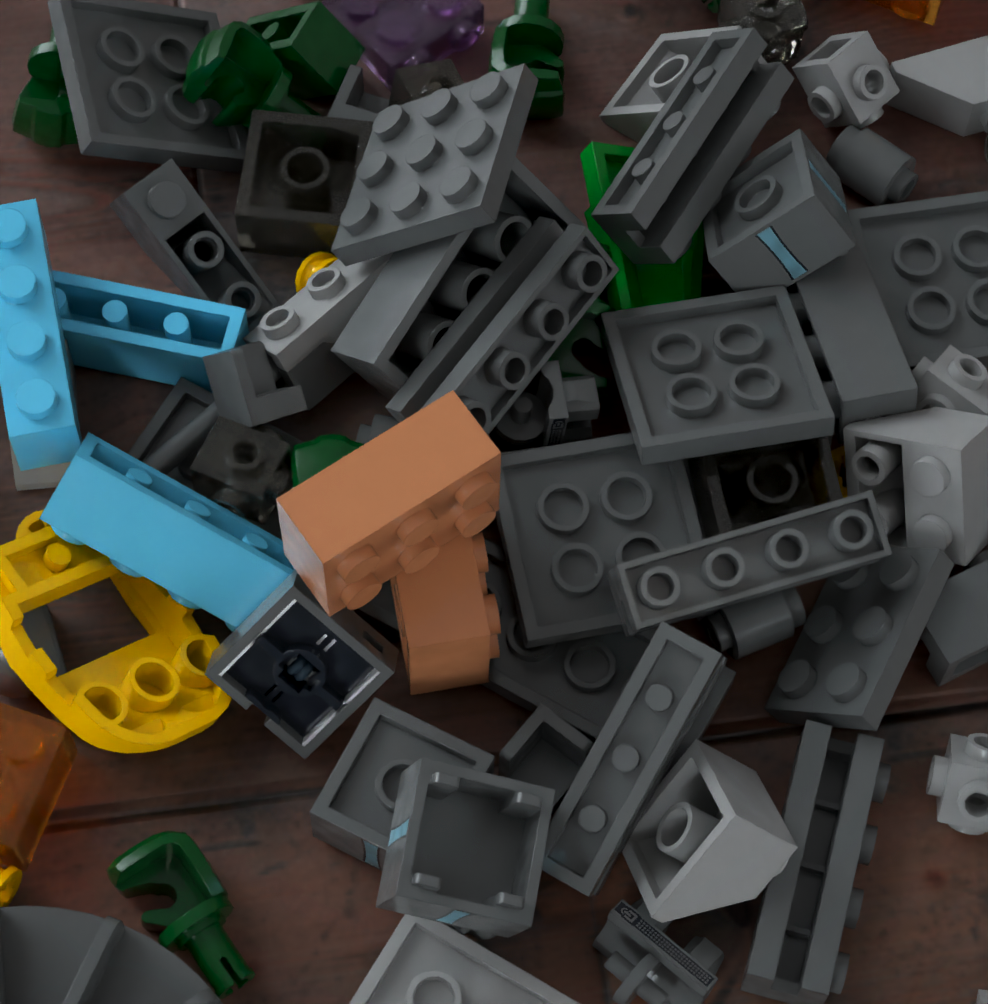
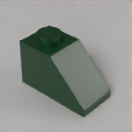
[246,0,366,100]

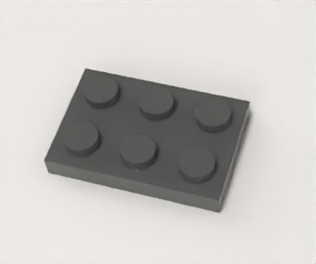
[764,548,954,731]

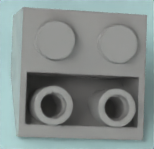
[843,407,988,566]

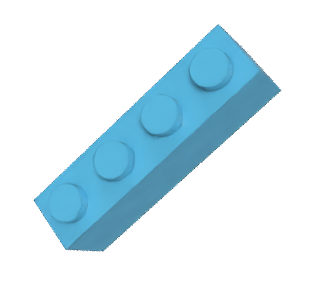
[0,198,82,471]
[52,270,249,393]
[39,432,295,632]

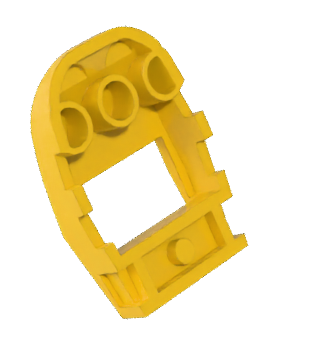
[0,525,232,753]

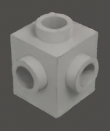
[792,30,900,129]
[912,344,988,416]
[926,733,988,835]

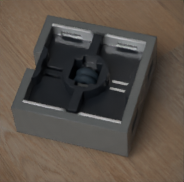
[205,570,399,759]

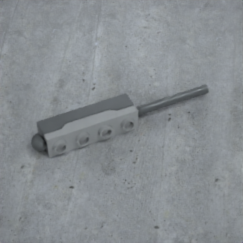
[142,252,394,475]

